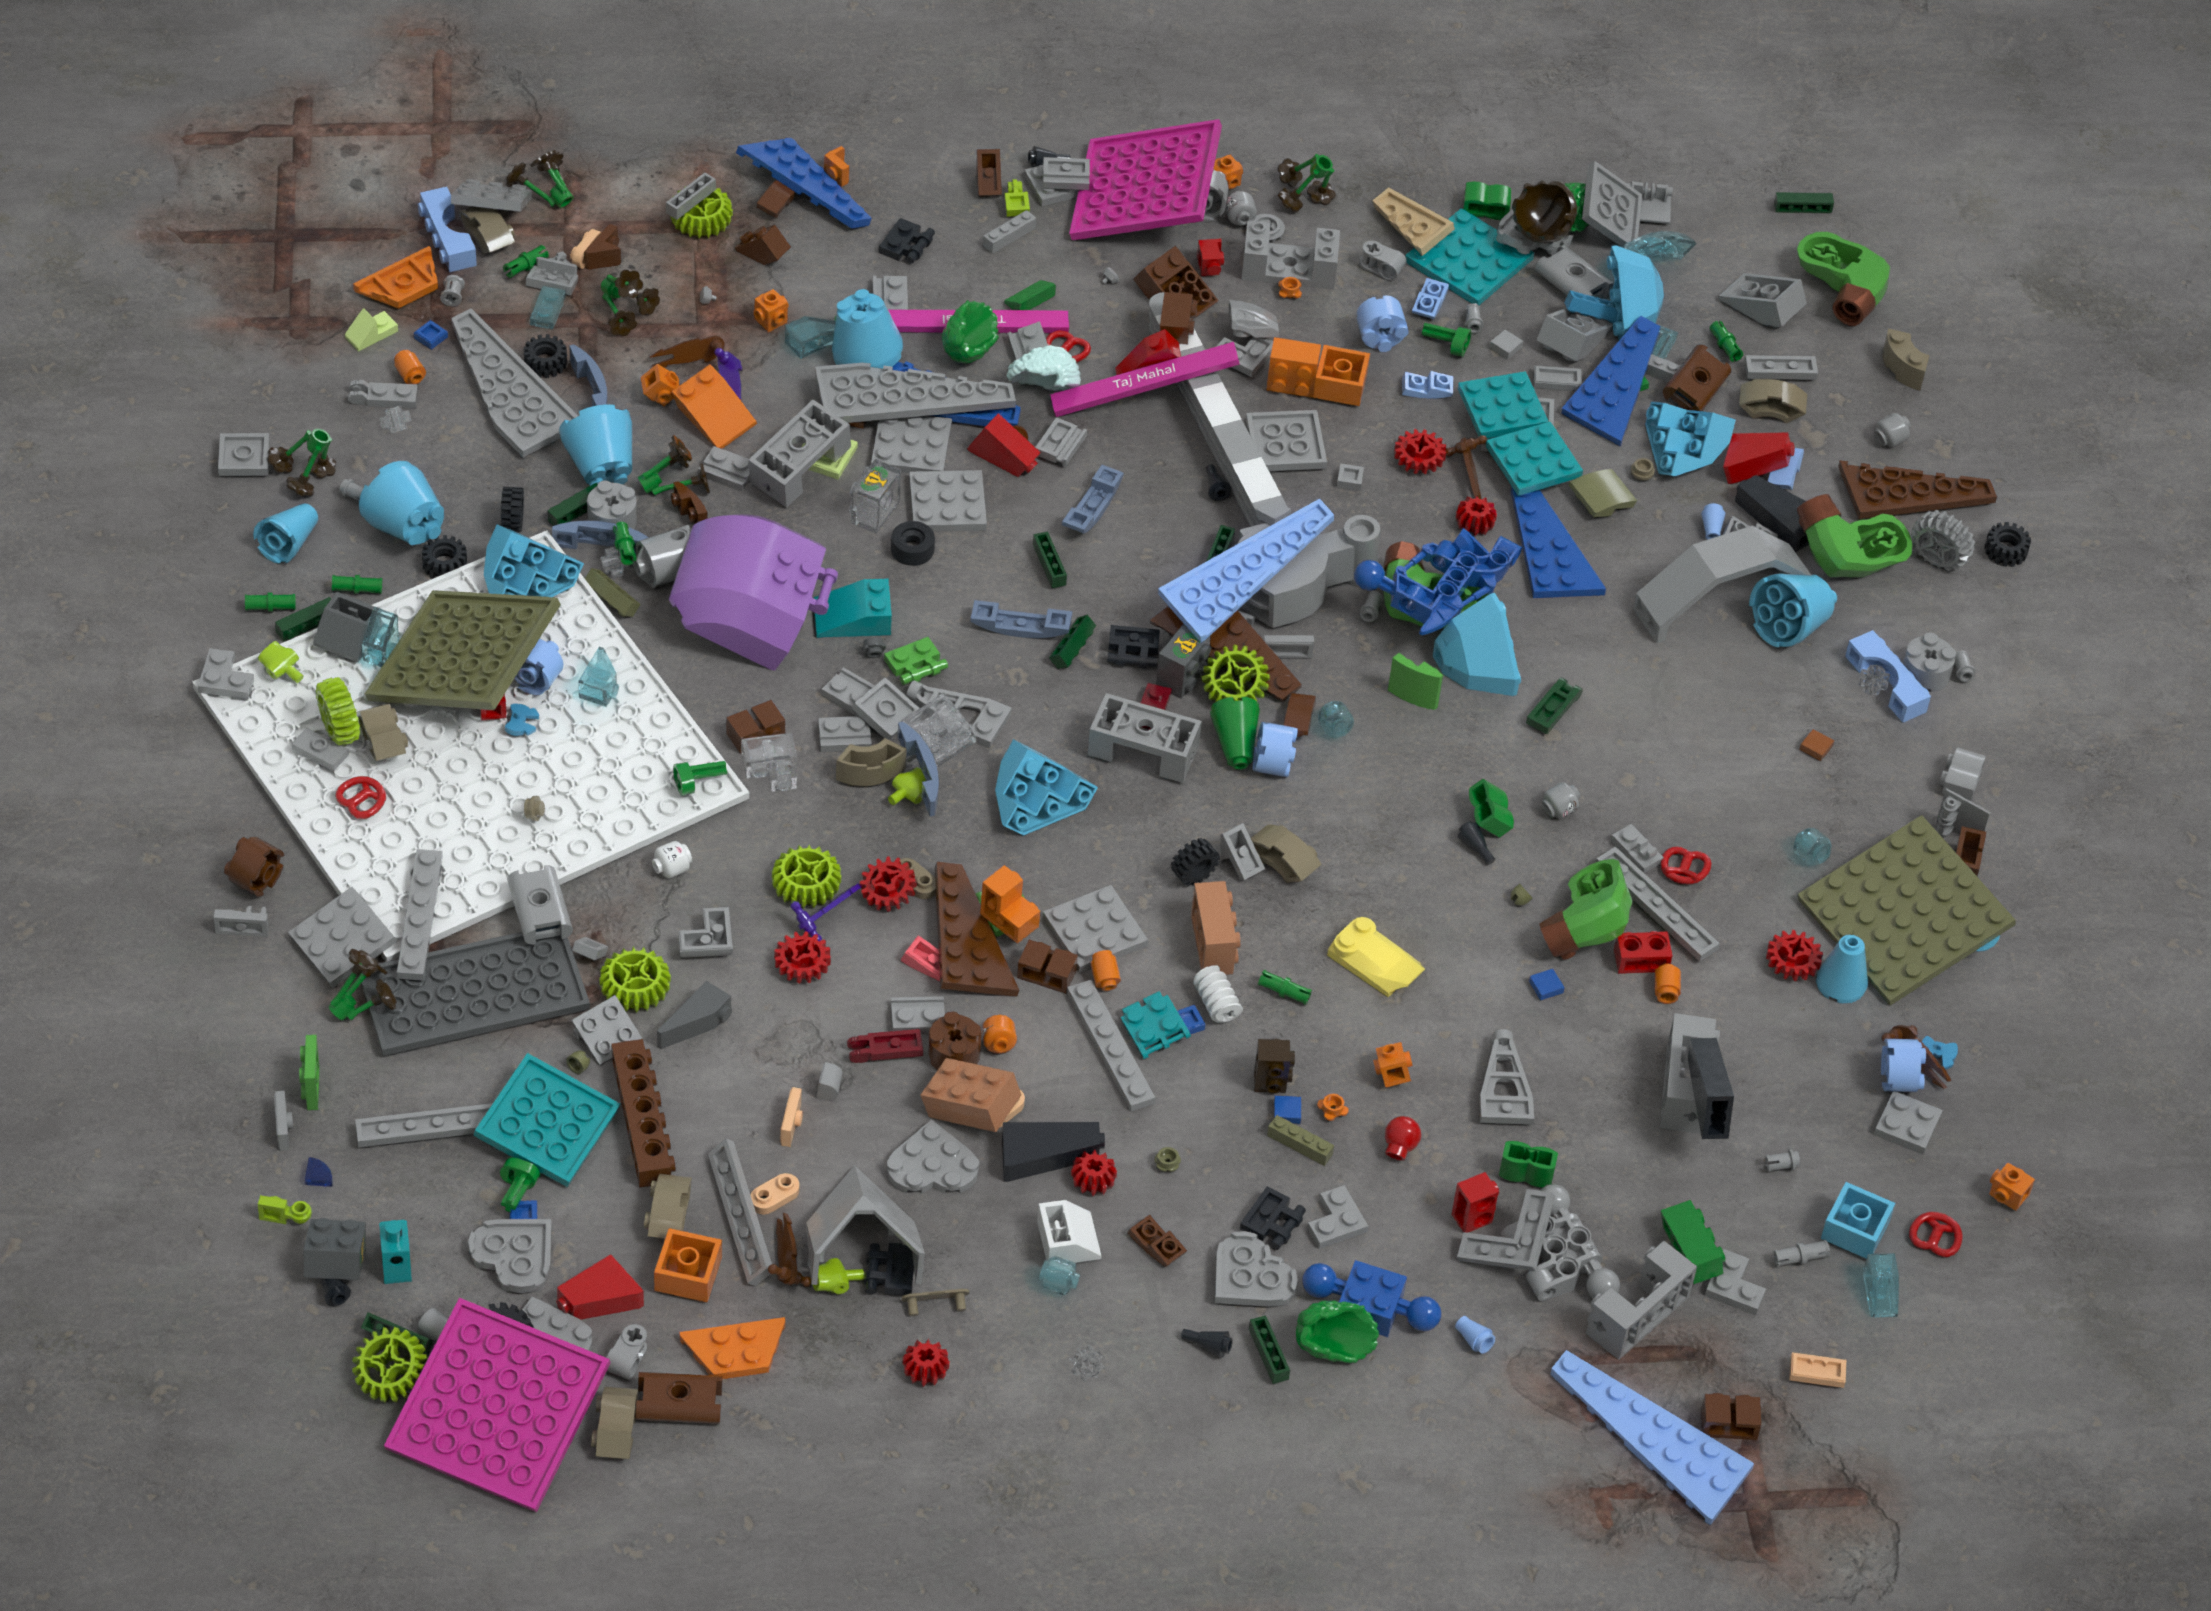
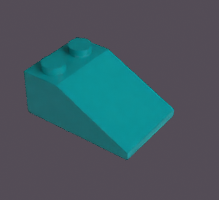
[814,579,892,638]

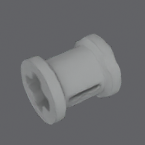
[440,275,465,307]

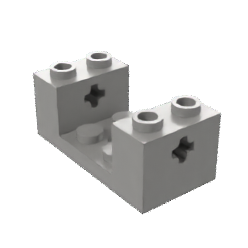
[1241,221,1340,289]
[748,400,851,508]
[1088,693,1202,783]
[1660,1013,1720,1134]
[1586,1241,1697,1360]

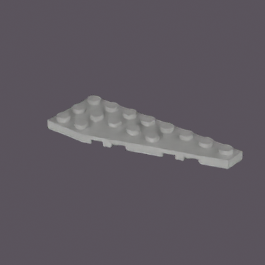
[451,308,578,458]
[815,362,1016,423]

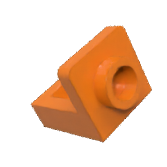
[824,146,849,187]

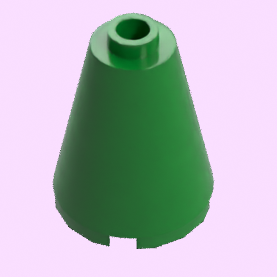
[1210,697,1260,770]

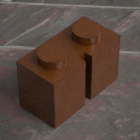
[1160,292,1197,345]
[726,700,785,754]
[1955,826,1987,876]
[1017,939,1078,994]
[1701,1393,1761,1440]

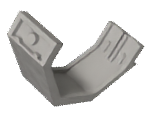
[1633,525,1811,643]

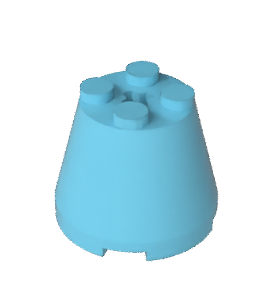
[832,289,903,369]
[559,404,632,486]
[359,461,444,545]
[1749,574,1837,647]

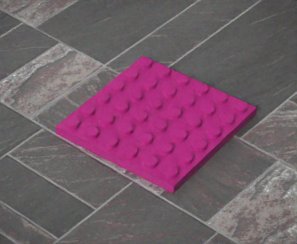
[1069,119,1222,240]
[384,1298,611,1512]

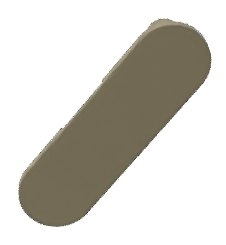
[901,1289,970,1316]

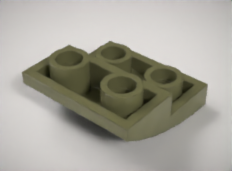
[1569,469,1637,517]

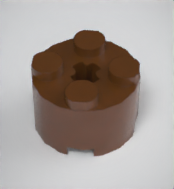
[224,837,285,897]
[928,1011,981,1070]

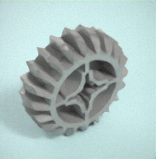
[1911,510,1975,571]

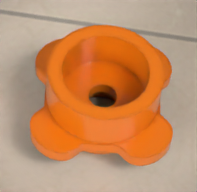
[1278,277,1302,298]
[1317,1094,1349,1121]

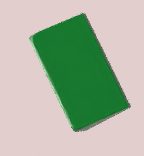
[1004,280,1056,310]

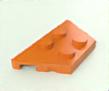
[353,246,438,309]
[679,1317,785,1379]

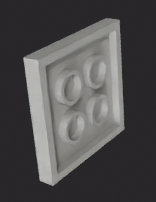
[1582,161,1642,251]
[451,179,532,212]
[1246,410,1327,471]
[871,416,952,473]
[909,470,987,532]
[1042,885,1148,973]
[288,886,397,988]

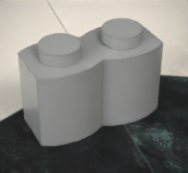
[1939,747,1986,801]

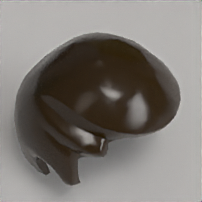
[1512,180,1577,243]

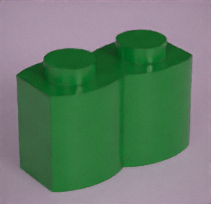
[1463,181,1511,220]
[1469,779,1514,838]
[1499,1141,1558,1188]

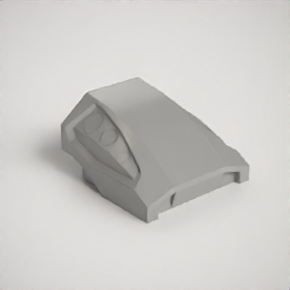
[1228,300,1279,338]

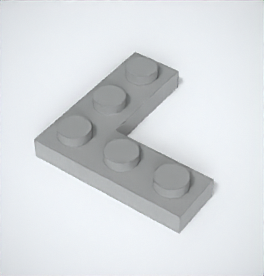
[1457,1189,1555,1271]

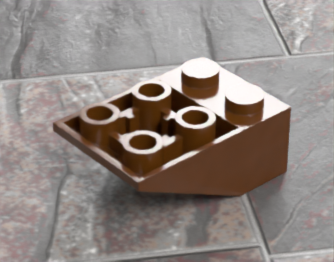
[1133,245,1219,321]

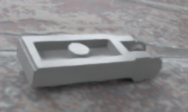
[348,380,418,408]

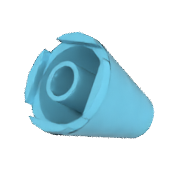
[253,504,318,563]
[1816,935,1868,1003]

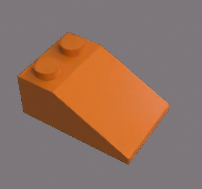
[672,364,757,449]

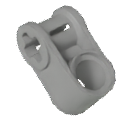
[1359,241,1406,280]
[606,1324,647,1380]

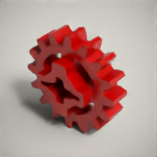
[1394,429,1446,474]
[860,856,917,912]
[1766,930,1823,981]
[774,931,831,984]

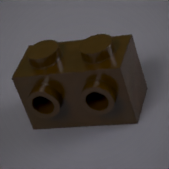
[1254,1039,1295,1094]

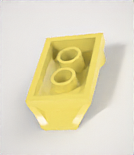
[1327,917,1425,997]

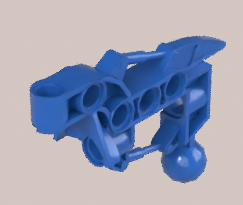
[1354,528,1522,635]

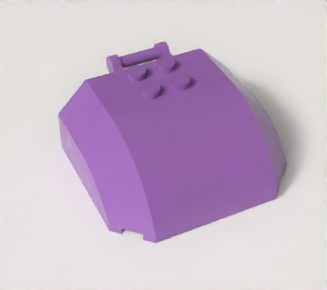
[669,514,838,671]

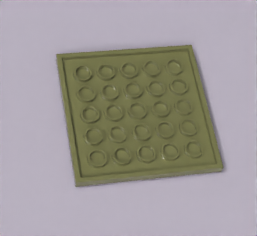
[364,590,561,710]
[1798,815,2016,1006]

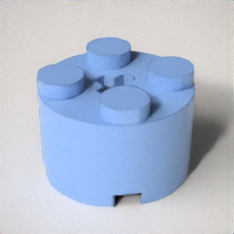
[1357,296,1408,352]
[514,639,564,695]
[1252,722,1297,777]
[1881,1039,1926,1092]

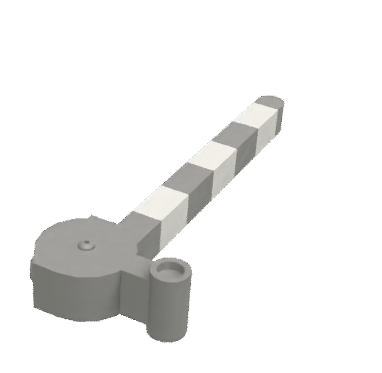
[1149,292,1381,628]

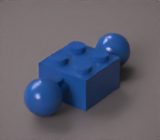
[1302,1260,1442,1337]

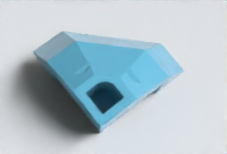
[1607,245,1664,340]
[1645,402,1736,476]
[483,525,584,597]
[1433,593,1521,696]
[995,739,1098,835]

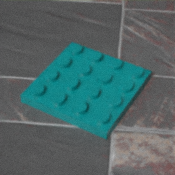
[1405,208,1534,305]
[473,1053,621,1187]

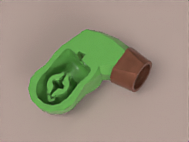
[1797,232,1890,326]
[1797,494,1912,577]
[1383,541,1488,629]
[1539,859,1632,960]

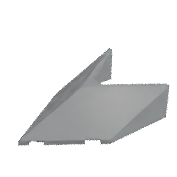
[806,1165,925,1285]

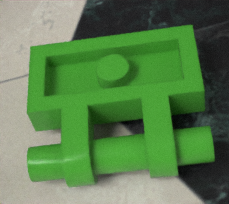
[884,637,948,685]

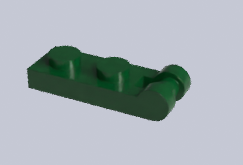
[1526,677,1583,734]

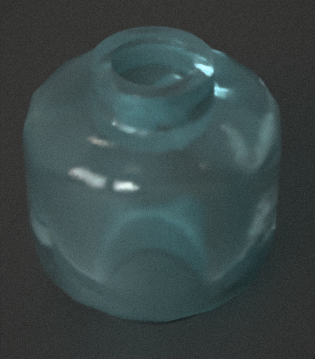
[1318,701,1354,738]
[1793,827,1832,865]
[1038,1256,1081,1295]

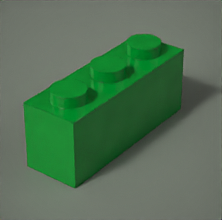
[1661,1200,1726,1285]

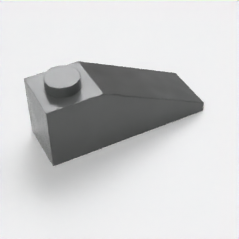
[657,981,732,1049]

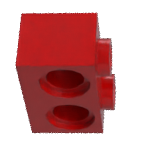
[1613,931,1673,974]
[1451,1172,1499,1233]

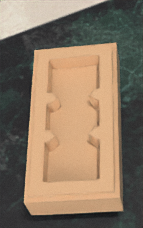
[780,1087,803,1147]
[1789,1352,1846,1388]

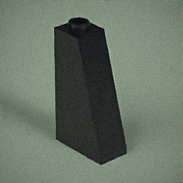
[1735,475,1809,553]
[1688,1038,1734,1139]
[1002,1122,1105,1182]

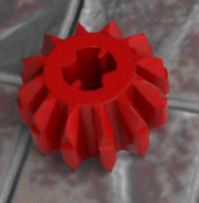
[1455,495,1497,536]
[1071,1150,1117,1196]
[902,1338,950,1387]

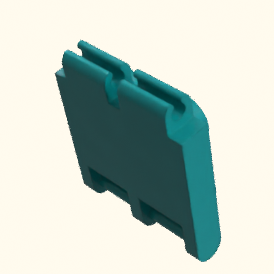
[1121,991,1191,1059]

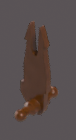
[649,336,725,367]
[1446,435,1487,499]
[1881,1025,1952,1089]
[768,1212,811,1287]

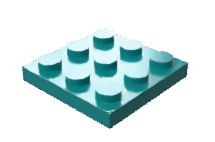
[1458,371,1549,438]
[1486,421,1583,496]

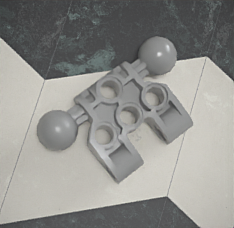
[1501,1184,1621,1301]

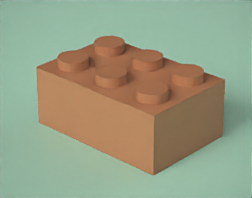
[1191,881,1241,975]
[921,1058,1022,1132]

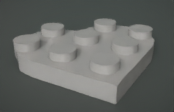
[1496,210,1573,255]
[887,1119,979,1193]
[468,1219,552,1293]
[1215,1231,1298,1307]
[522,1297,592,1351]

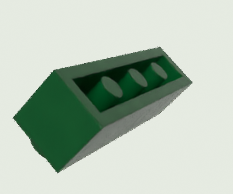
[1774,192,1834,213]
[547,483,598,526]
[1206,525,1235,562]
[1033,531,1067,588]
[275,597,331,642]
[1049,614,1096,669]
[361,1312,433,1356]
[1249,1315,1290,1384]

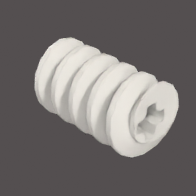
[1193,965,1243,1023]

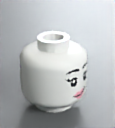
[652,841,692,879]

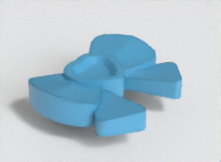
[505,703,540,736]
[1922,1036,1958,1070]

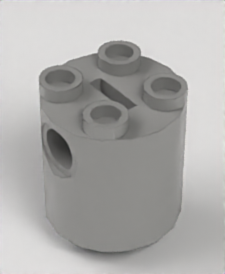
[633,525,691,588]

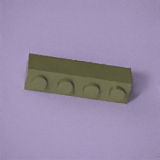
[585,568,641,617]
[1267,1115,1334,1166]

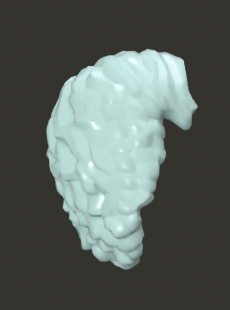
[1007,345,1081,391]

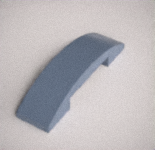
[569,345,608,406]
[1062,465,1124,533]
[552,521,649,557]
[971,600,1072,638]
[897,722,939,817]

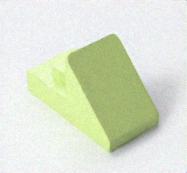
[345,308,398,351]

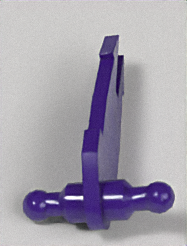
[714,348,742,400]
[791,883,861,941]

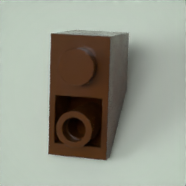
[735,225,791,265]

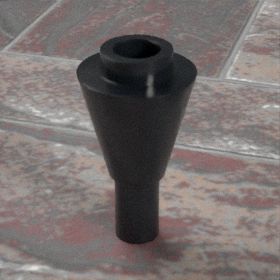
[1027,146,1071,168]
[1206,464,1232,501]
[1457,821,1495,865]
[321,1278,351,1306]
[1181,1328,1233,1358]

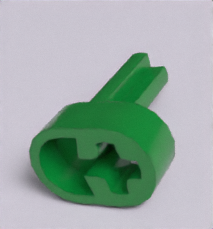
[1422,323,1472,357]
[673,761,727,796]
[500,1157,540,1212]

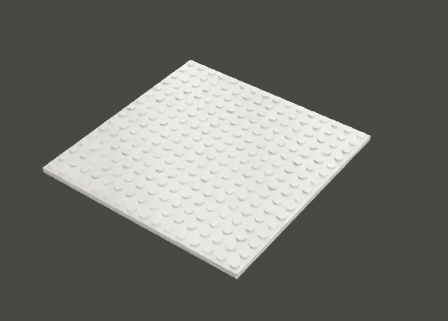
[192,530,749,962]

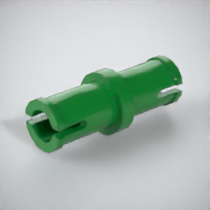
[503,245,549,278]
[1709,321,1744,362]
[613,522,637,565]
[332,574,383,594]
[245,592,296,612]
[1258,970,1312,1005]

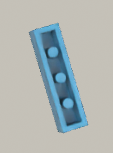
[1564,290,1618,323]

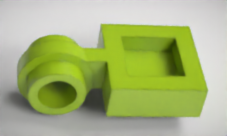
[1005,179,1030,217]
[258,1195,312,1224]

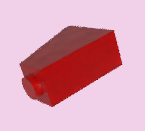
[967,413,1041,477]
[1723,432,1795,484]
[556,1254,644,1320]

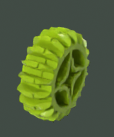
[670,186,733,239]
[1202,645,1270,702]
[315,677,360,745]
[772,844,842,909]
[599,946,671,1013]
[352,1327,428,1403]

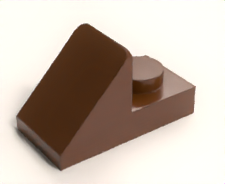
[976,149,1002,197]
[584,224,621,270]

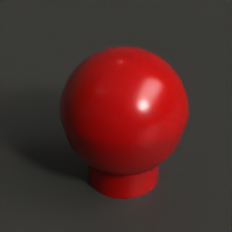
[1385,1116,1421,1161]

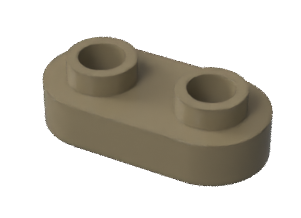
[900,858,936,899]

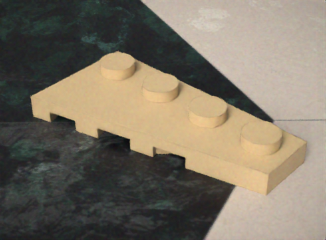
[1373,187,1455,256]

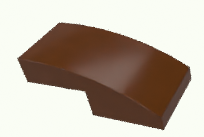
[757,180,797,218]
[670,481,708,524]
[1284,693,1316,737]
[1128,1215,1187,1267]

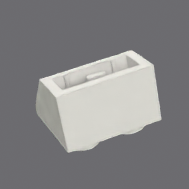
[1037,1200,1101,1267]

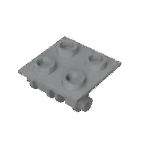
[1627,181,1673,224]
[1936,788,1991,838]
[571,995,643,1065]

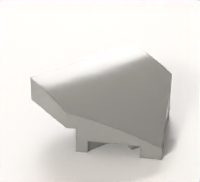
[526,252,578,295]

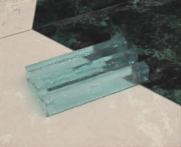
[1652,325,1678,359]

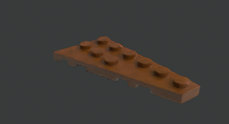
[1838,460,1997,519]
[1150,606,1302,702]
[935,862,1020,997]

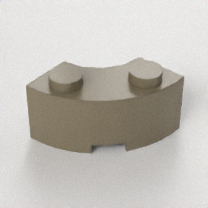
[458,206,515,254]
[1883,328,1930,391]
[1739,379,1807,423]
[356,704,408,761]
[836,738,907,786]
[1251,824,1322,883]
[644,1174,692,1238]
[591,1387,638,1459]

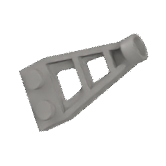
[906,680,1012,748]
[1479,1029,1534,1125]

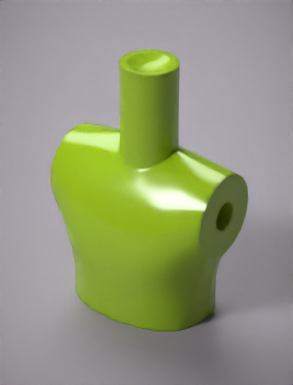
[258,641,304,683]
[888,767,926,805]
[810,1258,864,1294]

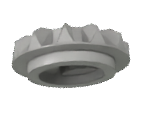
[1251,214,1285,243]

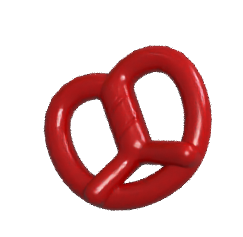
[1046,330,1091,362]
[335,776,387,819]
[1660,847,1712,884]
[1909,1212,1963,1257]

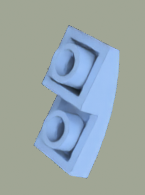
[1412,278,1449,319]
[1402,371,1453,398]
[1768,448,1804,490]

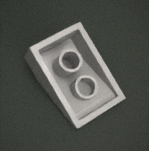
[1719,273,1807,327]
[1537,308,1613,362]

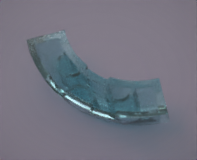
[1606,231,1697,261]

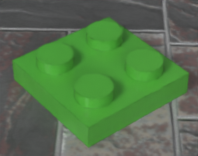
[299,1035,320,1110]

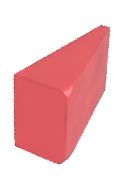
[900,935,940,981]

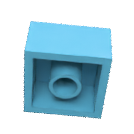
[1821,1182,1895,1260]

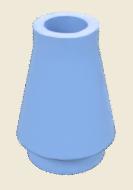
[1701,503,1725,540]
[1455,1316,1495,1354]

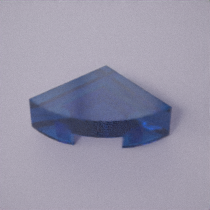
[305,1157,333,1187]

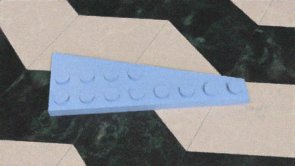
[1158,499,1334,643]
[1550,1350,1754,1525]

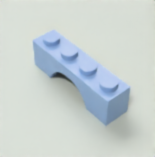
[417,187,477,272]
[1845,630,1931,723]

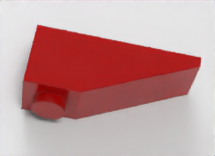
[1115,329,1181,375]

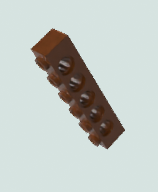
[611,1039,676,1188]

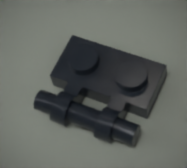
[878,218,935,264]
[1107,625,1160,669]
[1240,1186,1306,1250]
[863,1243,914,1295]

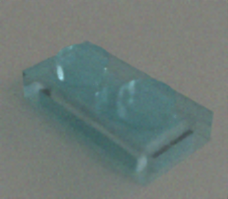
[530,286,566,330]

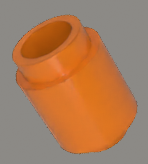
[394,350,426,384]
[1090,950,1121,991]
[1655,964,1681,1004]

